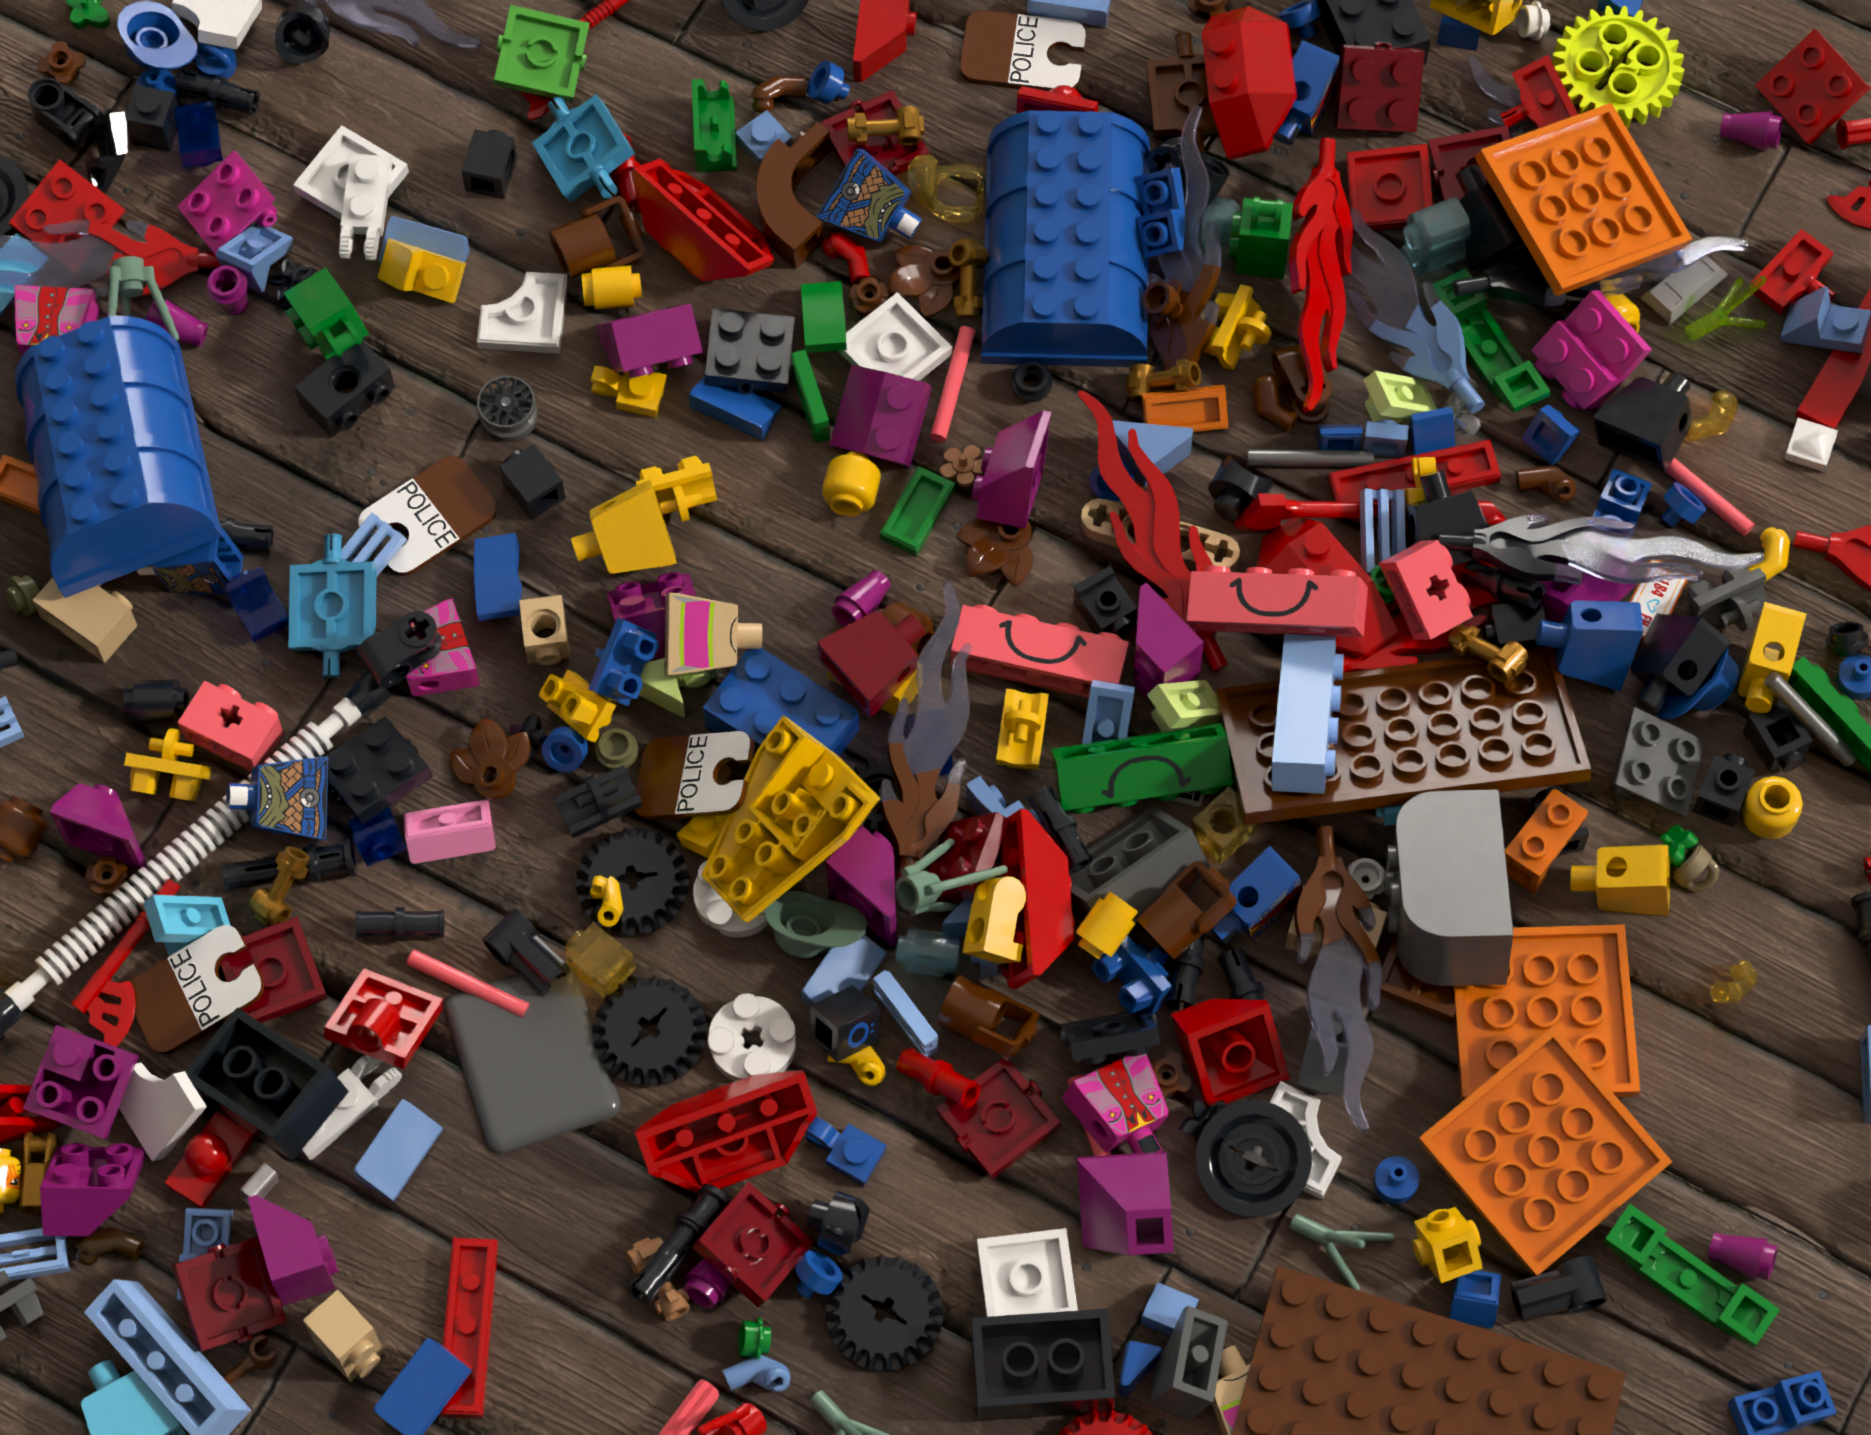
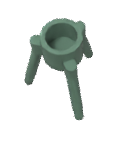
[107,256,180,341]
[895,839,1008,916]

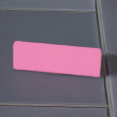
[403,800,496,864]

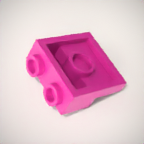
[1531,290,1652,410]

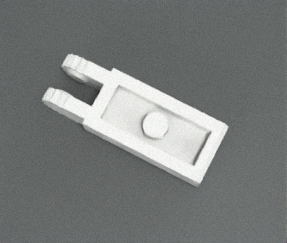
[339,153,392,260]
[302,1055,402,1160]

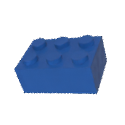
[703,648,859,758]

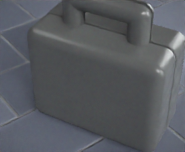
[444,960,621,1154]

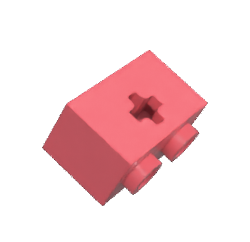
[1379,540,1473,640]
[178,680,284,773]

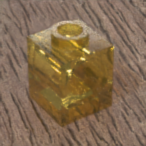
[1191,786,1259,864]
[564,922,636,999]

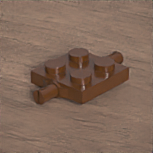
[1146,32,1219,154]

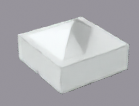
[1784,418,1838,472]

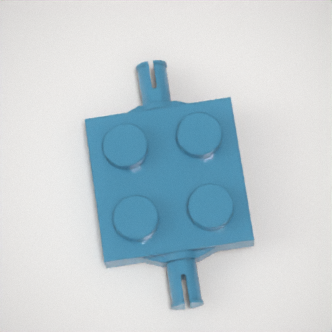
[532,94,635,202]
[288,534,377,678]

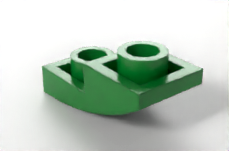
[801,281,847,353]

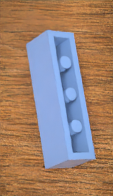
[1272,634,1344,794]
[84,1279,251,1435]

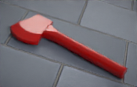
[1234,493,1391,533]

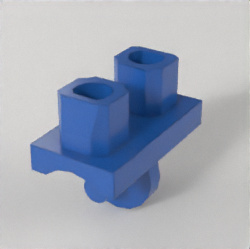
[588,618,659,706]
[1091,935,1172,1015]

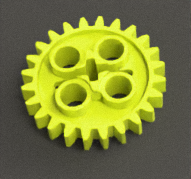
[1552,6,1684,128]

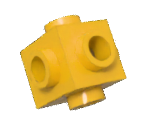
[1412,1207,1483,1283]

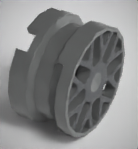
[477,376,538,442]

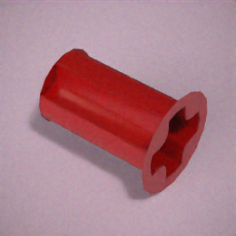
[1836,118,1871,150]

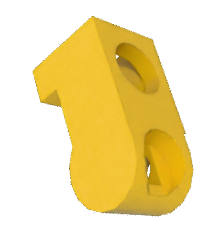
[962,877,1026,964]

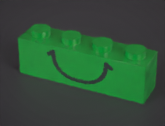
[1051,723,1233,814]

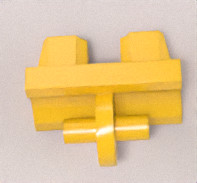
[1203,284,1272,370]
[636,456,717,523]
[539,670,616,742]
[996,689,1049,770]
[124,728,212,801]

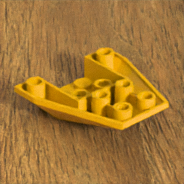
[701,716,881,923]

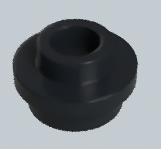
[1011,361,1052,402]
[1825,622,1869,657]

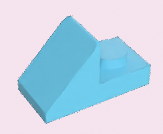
[143,895,231,956]

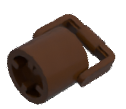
[549,196,645,280]
[1135,861,1237,960]
[937,974,1039,1057]

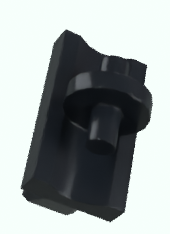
[553,765,643,838]

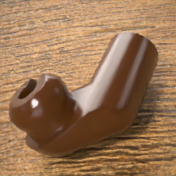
[751,76,806,112]
[1515,466,1576,503]

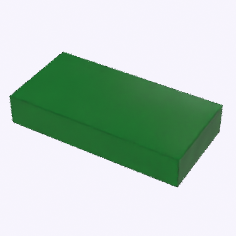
[790,349,830,443]
[879,466,955,557]

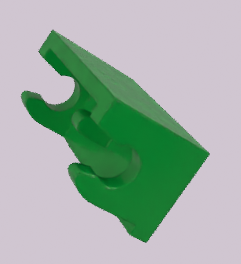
[691,79,737,173]

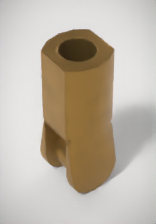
[19,1132,57,1214]

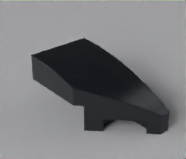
[85,112,127,194]

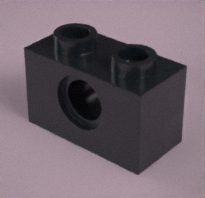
[294,341,395,438]

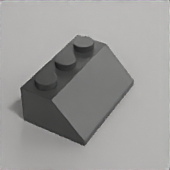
[1069,805,1211,923]

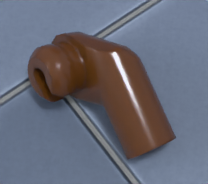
[1252,373,1298,432]

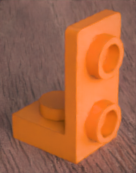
[1505,789,1588,895]

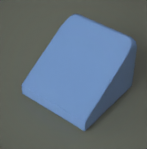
[1140,1282,1199,1336]

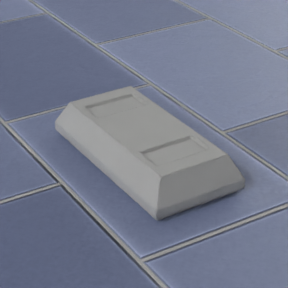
[1640,248,1728,325]

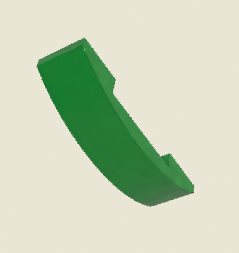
[1430,268,1551,413]
[1604,1204,1780,1347]

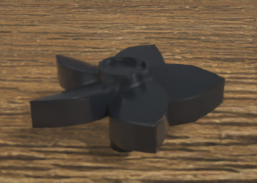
[267,258,315,303]
[510,712,547,762]
[1179,1099,1226,1143]

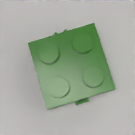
[493,5,589,103]

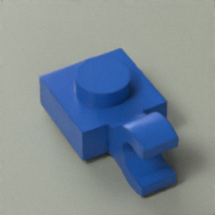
[806,1117,887,1187]

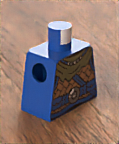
[817,149,923,242]
[137,525,244,595]
[226,757,328,842]

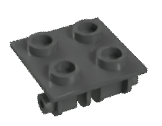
[1611,707,1705,818]

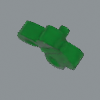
[66,0,111,29]
[1660,825,1699,867]

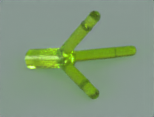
[1685,276,1767,341]

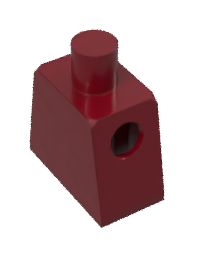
[817,611,926,718]

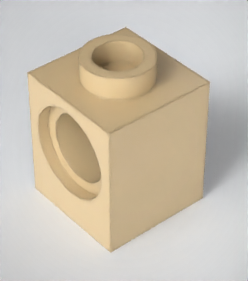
[519,595,570,666]

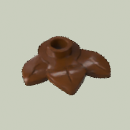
[887,245,960,318]
[956,518,1033,587]
[450,718,530,800]

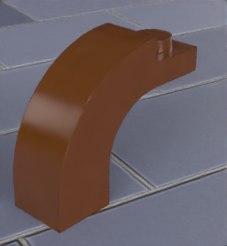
[756,122,831,269]

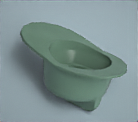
[764,891,867,958]

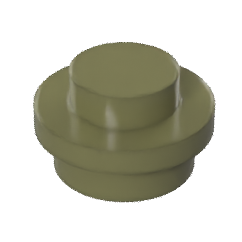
[5,575,40,617]
[595,728,638,770]

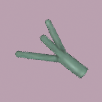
[1290,1213,1395,1290]
[809,1390,890,1435]

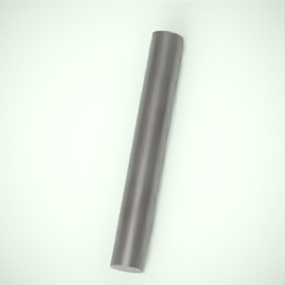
[1247,449,1374,467]
[1764,672,1857,766]

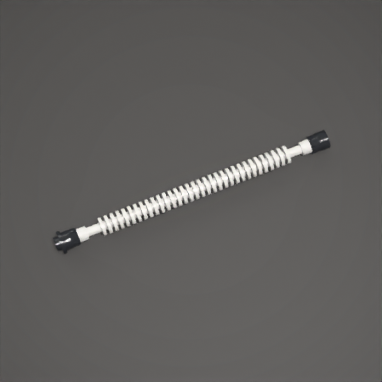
[0,672,390,1042]

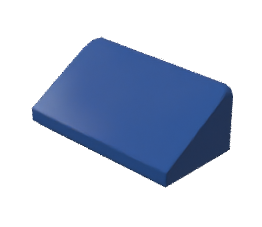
[688,376,782,441]
[373,1338,473,1435]

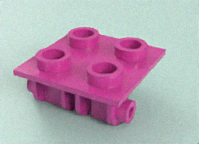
[177,150,277,255]

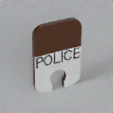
[960,10,1086,92]
[359,456,497,576]
[634,731,755,820]
[131,925,265,1054]

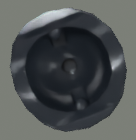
[275,4,330,64]
[1208,456,1273,520]
[806,1191,870,1256]

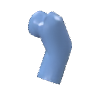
[722,1355,791,1393]

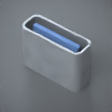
[240,1162,278,1204]

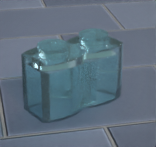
[1400,196,1470,277]

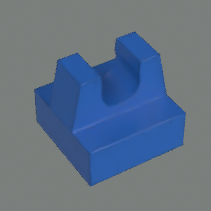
[1521,404,1581,466]

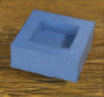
[735,110,792,166]
[1362,420,1409,458]

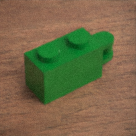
[1229,196,1293,279]
[284,267,369,360]

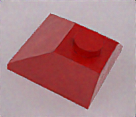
[1171,999,1290,1108]

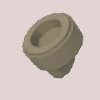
[1670,845,1720,892]

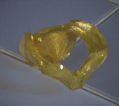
[907,154,987,222]

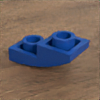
[1136,167,1185,258]
[1588,468,1653,553]
[474,533,522,621]
[1727,1371,1837,1435]

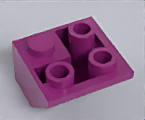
[606,572,697,662]
[23,1025,139,1139]
[40,1143,146,1236]
[1077,1152,1174,1255]

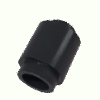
[123,679,189,723]

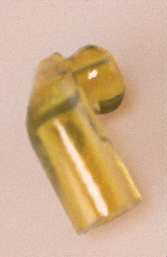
[1687,390,1738,441]
[1710,960,1759,1004]

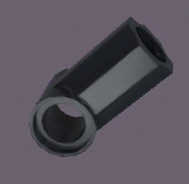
[482,909,571,997]
[1510,1256,1607,1323]

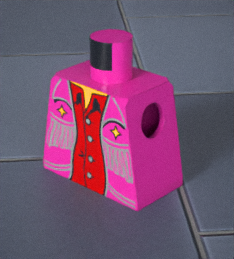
[14,285,100,357]
[406,598,480,696]
[1062,1054,1168,1154]

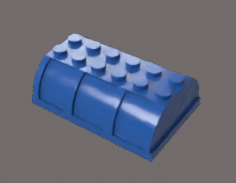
[981,110,1150,367]
[14,316,222,598]

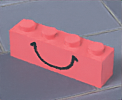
[1186,565,1368,637]
[951,604,1129,698]

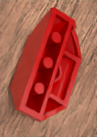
[1201,6,1297,160]
[631,158,774,282]
[1256,518,1399,658]
[993,809,1075,989]
[634,1070,818,1193]

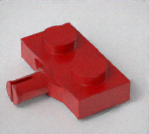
[1500,55,1578,129]
[1748,229,1836,315]

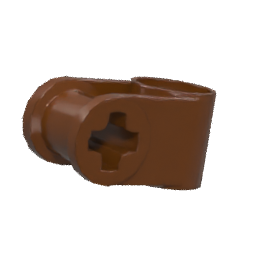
[1272,344,1332,425]

